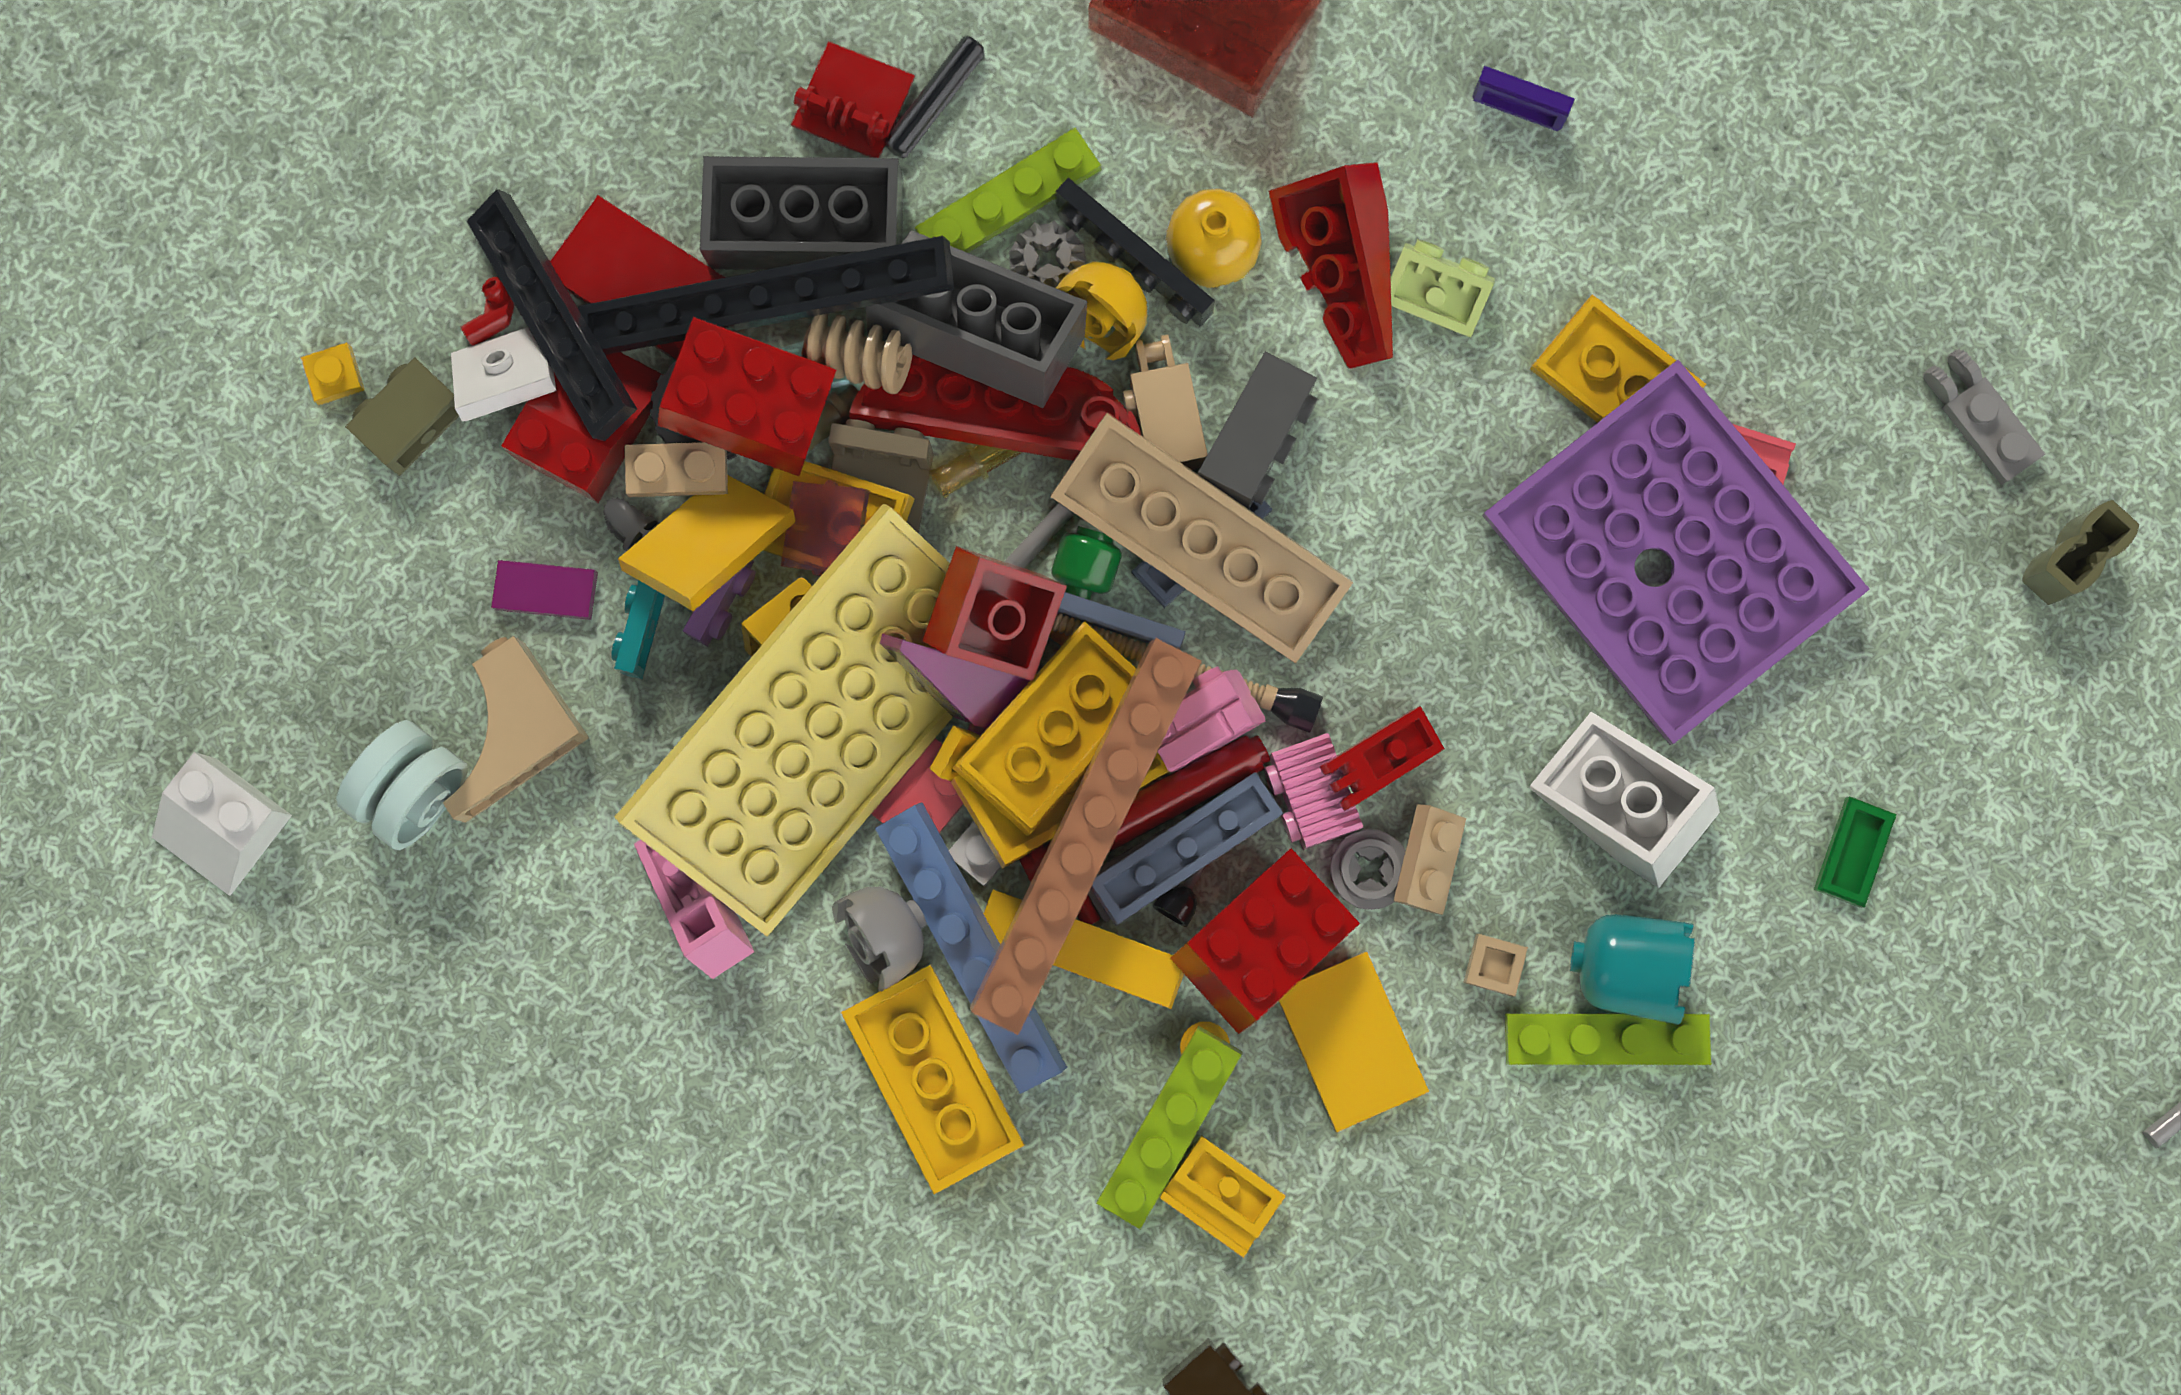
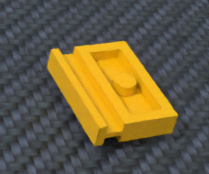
[1159,1135,1286,1258]

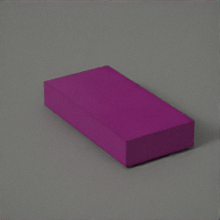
[491,560,598,620]

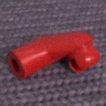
[460,277,515,346]

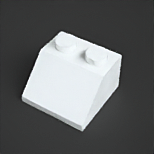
[152,752,292,896]

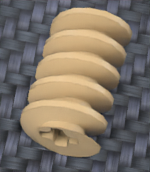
[801,314,912,394]

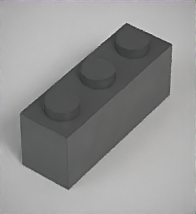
[1198,351,1318,509]

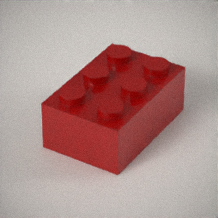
[658,317,837,477]
[1170,848,1360,1035]

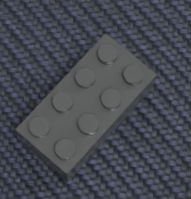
[700,156,904,270]
[866,230,1087,408]

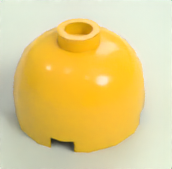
[1166,188,1262,288]
[1056,262,1147,360]

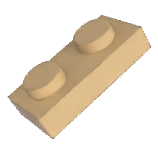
[625,443,728,497]
[1394,804,1466,915]

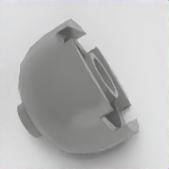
[832,887,927,991]

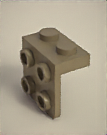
[828,419,934,533]

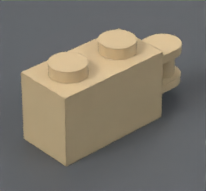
[1123,334,1208,470]

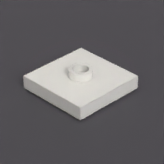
[451,327,556,422]

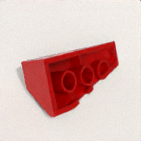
[1268,162,1393,369]

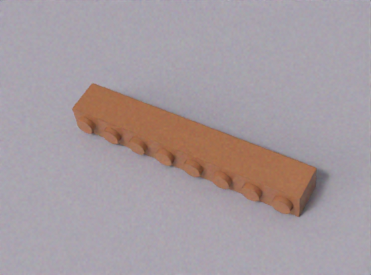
[970,638,1202,1035]

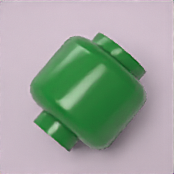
[1051,526,1122,600]

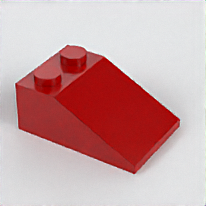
[501,352,663,504]

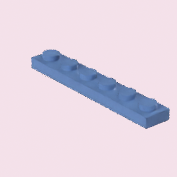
[875,802,1068,1094]

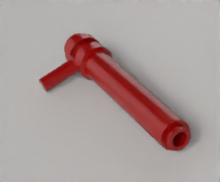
[1019,735,1270,925]

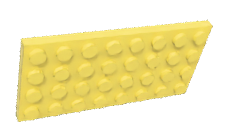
[615,504,953,937]

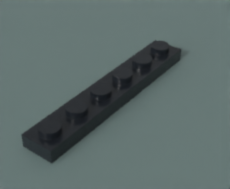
[466,189,638,441]

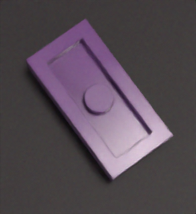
[683,560,756,647]

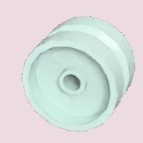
[336,720,468,850]

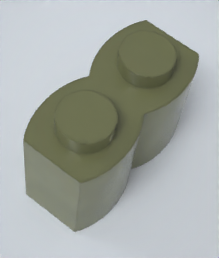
[2022,500,2139,605]

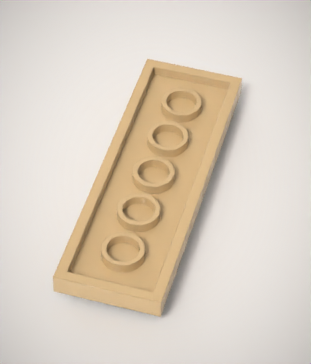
[1050,413,1353,663]

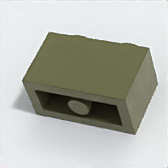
[345,357,459,476]

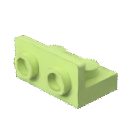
[1391,239,1495,338]

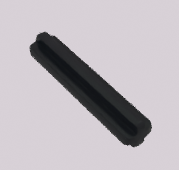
[885,35,985,159]

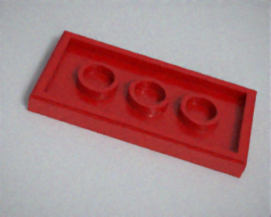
[550,195,735,361]

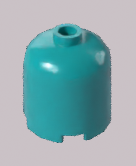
[1570,915,1695,1024]

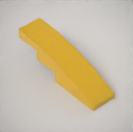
[983,889,1184,1009]

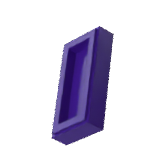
[1472,65,1575,132]

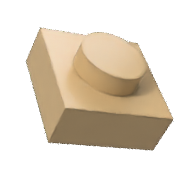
[1463,934,1528,997]

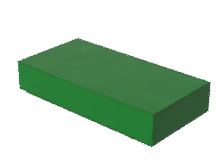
[1814,796,1897,908]

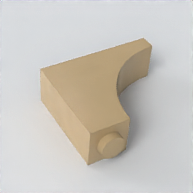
[442,636,589,823]

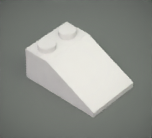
[1530,712,1720,888]

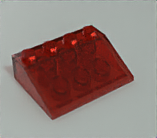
[1088,0,1322,118]

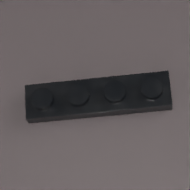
[1055,177,1215,327]

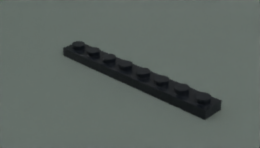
[578,236,954,355]

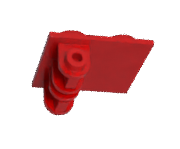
[791,41,916,158]

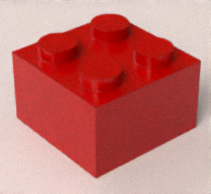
[923,546,1067,681]

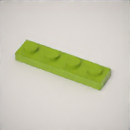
[915,127,1101,253]
[1505,1014,1711,1065]
[1096,1026,1243,1229]

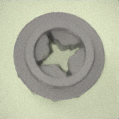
[1009,221,1086,288]
[1331,830,1406,910]

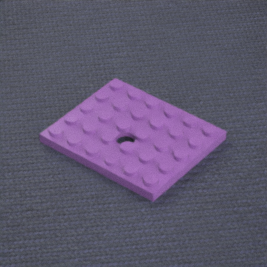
[1482,360,1870,745]

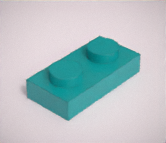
[611,580,665,679]

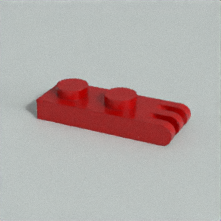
[1319,706,1445,811]

